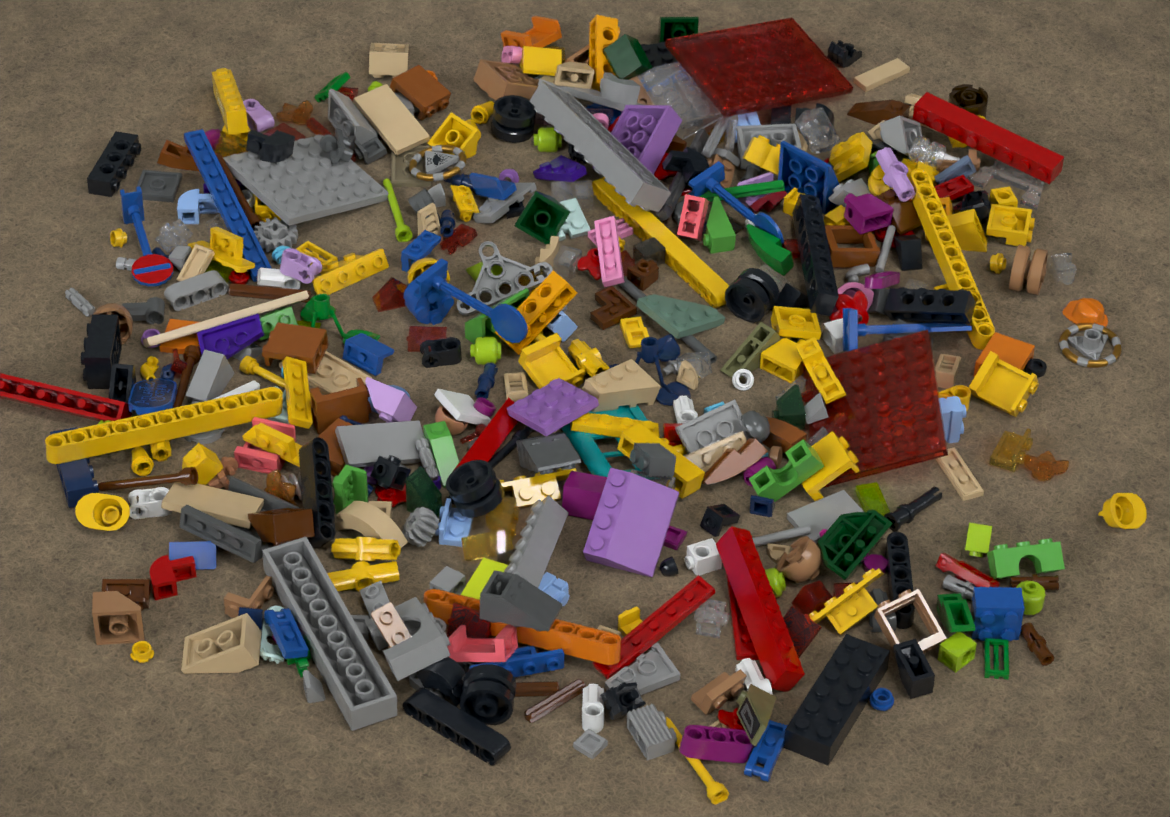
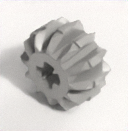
[402,507,439,547]

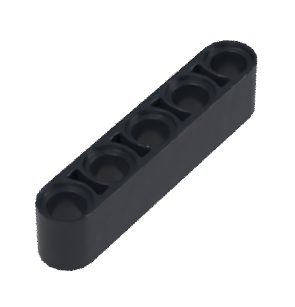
[299,437,336,549]
[885,532,915,629]
[402,687,511,766]

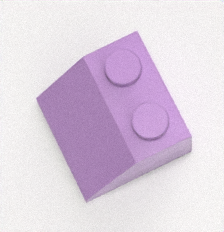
[365,377,417,423]

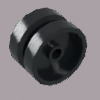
[491,95,536,143]
[725,268,780,323]
[446,460,504,518]
[459,664,517,725]

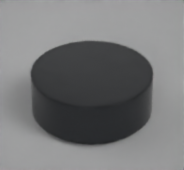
[1025,358,1047,378]

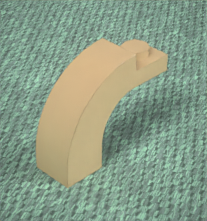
[335,501,408,548]

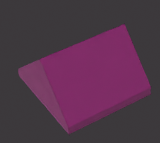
[562,471,607,520]

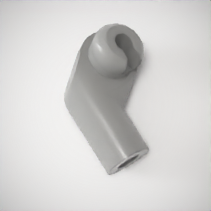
[845,264,870,283]

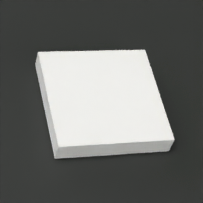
[434,389,491,426]

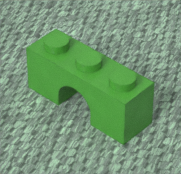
[749,439,824,502]
[987,538,1065,579]

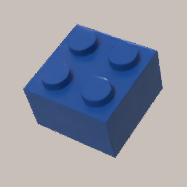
[970,587,1024,641]

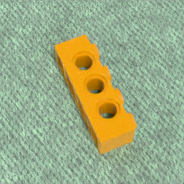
[589,15,620,92]
[495,270,577,355]

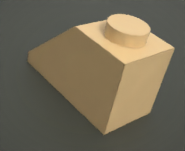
[554,62,595,89]

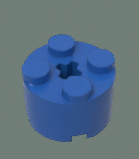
[403,280,454,325]

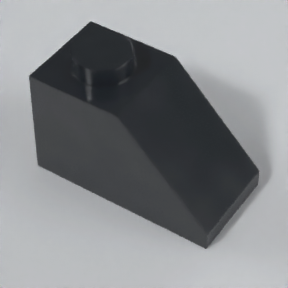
[893,639,935,699]

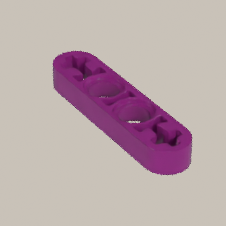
[864,271,900,289]

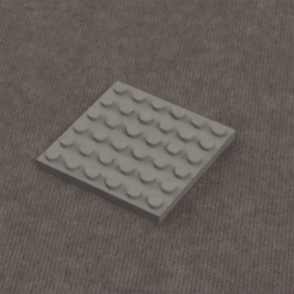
[223,135,389,226]

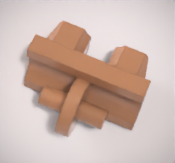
[208,450,238,490]

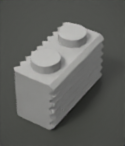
[627,703,677,760]

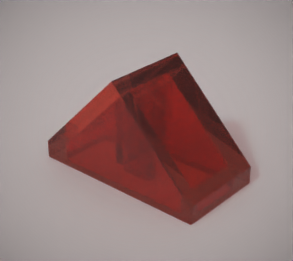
[372,277,407,312]

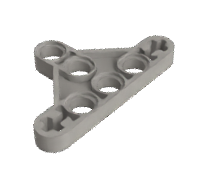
[457,241,553,316]

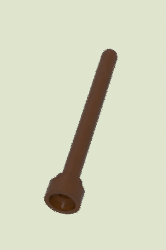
[216,154,263,231]
[173,345,202,408]
[98,467,198,491]

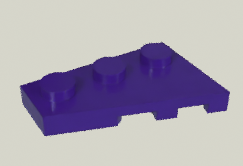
[533,155,587,182]
[197,314,264,359]

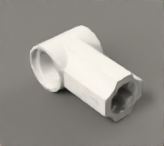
[257,268,300,289]
[673,396,698,424]
[736,658,773,695]
[582,684,604,733]

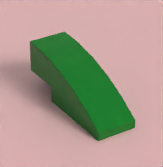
[746,224,794,276]
[936,593,976,632]

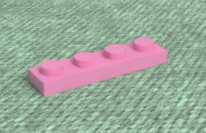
[594,216,625,288]

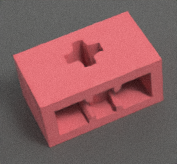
[677,194,709,241]

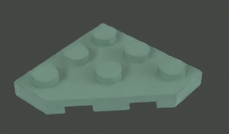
[636,294,725,339]

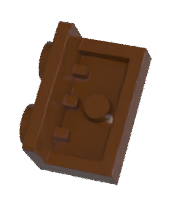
[102,579,151,611]

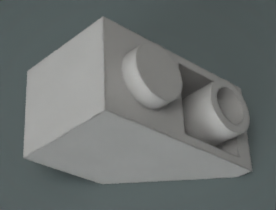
[828,178,871,208]

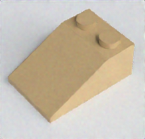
[369,43,409,78]
[181,613,262,674]

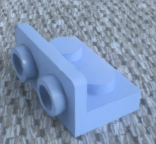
[435,498,473,547]

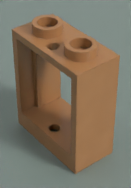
[874,589,947,654]

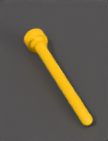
[239,356,311,402]
[665,717,729,805]

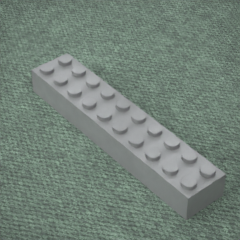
[530,81,672,213]
[262,537,397,731]

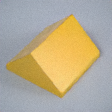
[519,46,562,76]
[427,112,480,159]

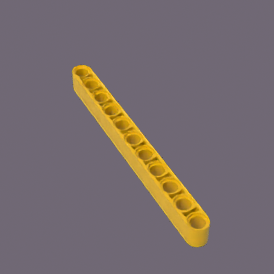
[909,168,995,350]
[590,176,729,309]
[45,387,283,464]

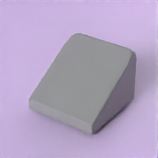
[428,183,446,207]
[169,246,192,272]
[232,343,262,361]
[803,393,828,424]
[303,670,326,703]

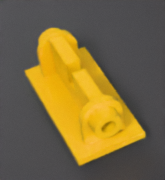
[450,185,479,222]

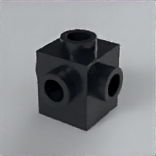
[370,455,411,490]

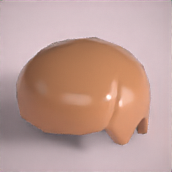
[435,406,468,435]

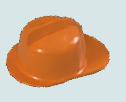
[1062,298,1108,327]

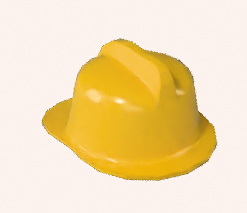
[75,493,130,531]
[1098,493,1147,529]

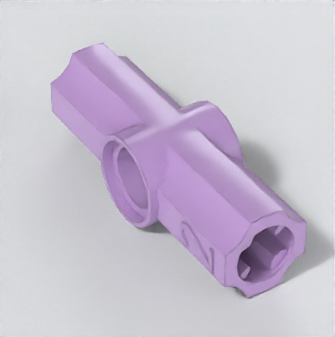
[875,147,916,202]

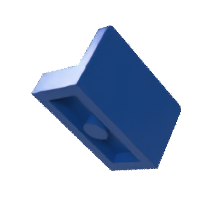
[469,173,517,201]
[342,333,394,376]
[169,541,218,570]

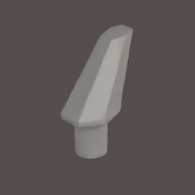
[661,360,695,377]

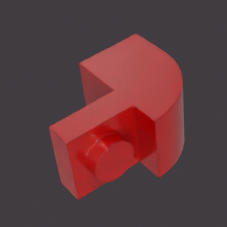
[149,554,197,601]

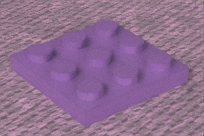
[507,378,599,436]

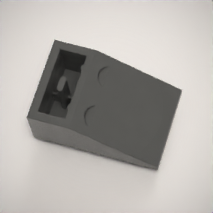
[516,432,581,474]
[479,570,562,631]

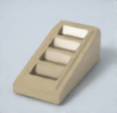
[417,203,443,242]
[932,354,961,389]
[504,372,528,402]

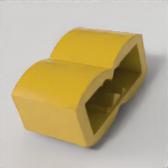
[742,135,781,176]

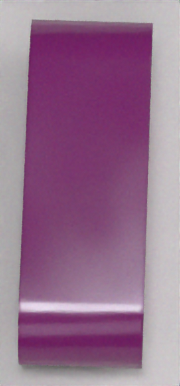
[679,725,753,763]

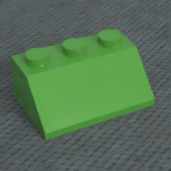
[465,288,529,344]

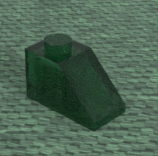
[772,385,806,430]
[406,467,442,517]

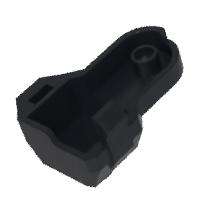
[953,190,991,224]

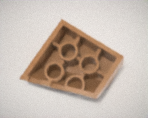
[474,59,539,100]

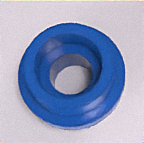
[870,688,894,711]

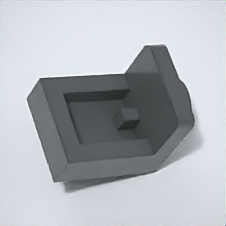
[354,136,387,164]

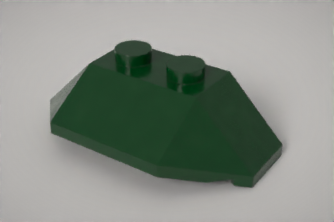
[817,510,893,580]

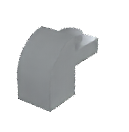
[600,72,640,105]

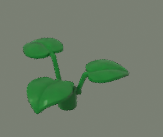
[300,294,380,345]

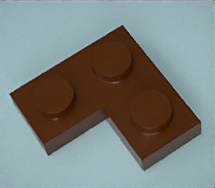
[590,286,637,330]

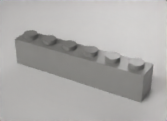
[504,495,568,588]

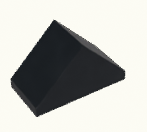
[893,234,922,271]
[770,283,809,311]
[108,363,137,404]

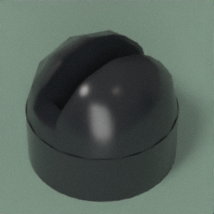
[660,557,679,577]

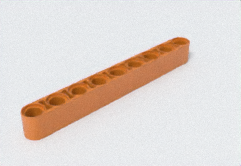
[424,589,621,665]

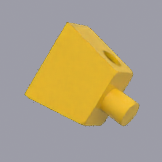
[760,338,806,385]

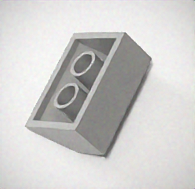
[328,89,378,155]
[737,124,802,169]

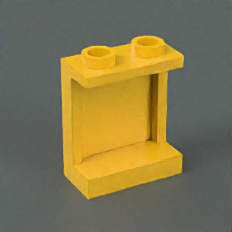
[518,333,586,389]
[968,351,1039,417]
[801,431,860,501]

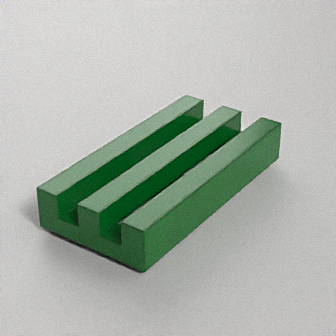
[314,72,351,102]
[984,638,1009,680]

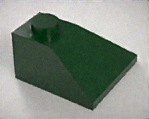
[658,17,699,43]

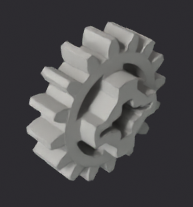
[254,217,298,252]

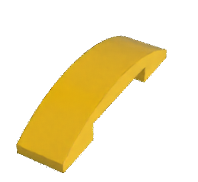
[795,337,846,404]

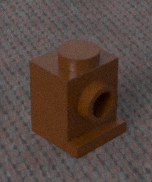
[627,259,659,291]

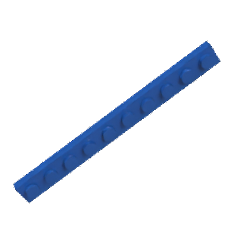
[184,129,272,282]

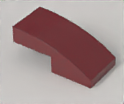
[748,191,788,214]

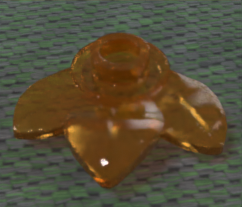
[276,100,313,124]
[1024,451,1069,481]
[264,469,298,507]

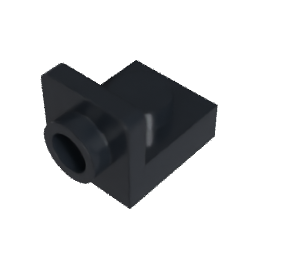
[700,504,740,537]

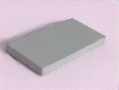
[335,420,429,468]

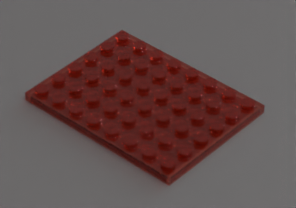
[665,18,854,117]
[803,330,948,488]

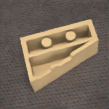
[582,359,661,412]

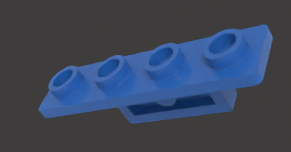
[469,646,564,677]

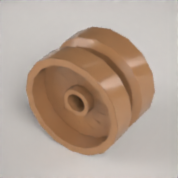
[1009,245,1048,295]

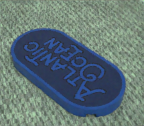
[128,379,177,415]

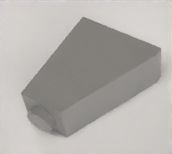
[186,350,235,404]

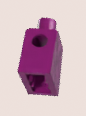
[844,193,894,234]

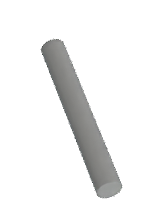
[875,225,896,273]
[752,525,811,547]

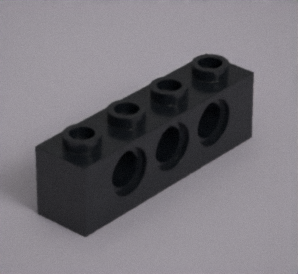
[87,131,141,197]
[885,287,976,324]

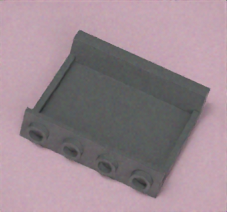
[180,476,299,563]

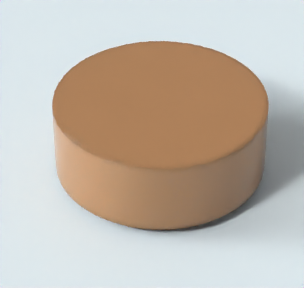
[769,446,782,469]

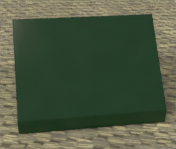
[603,34,654,80]
[514,191,571,244]

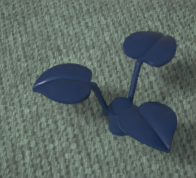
[609,334,691,406]

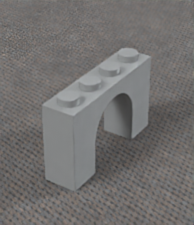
[364,597,451,681]

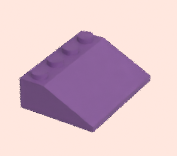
[592,105,682,174]
[583,468,679,577]

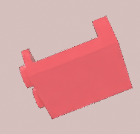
[234,417,296,476]
[447,624,518,662]

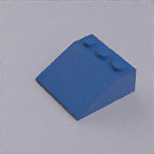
[778,141,839,214]

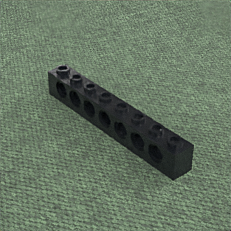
[792,194,839,316]

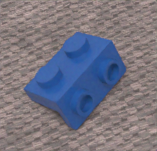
[401,230,441,272]

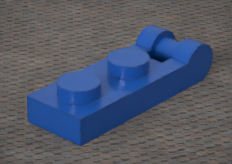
[264,608,309,659]
[744,720,788,782]

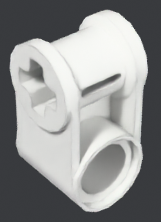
[128,487,172,519]

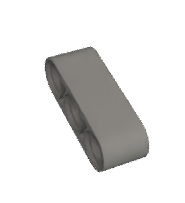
[164,270,229,311]

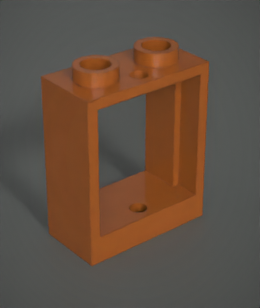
[825,225,880,267]

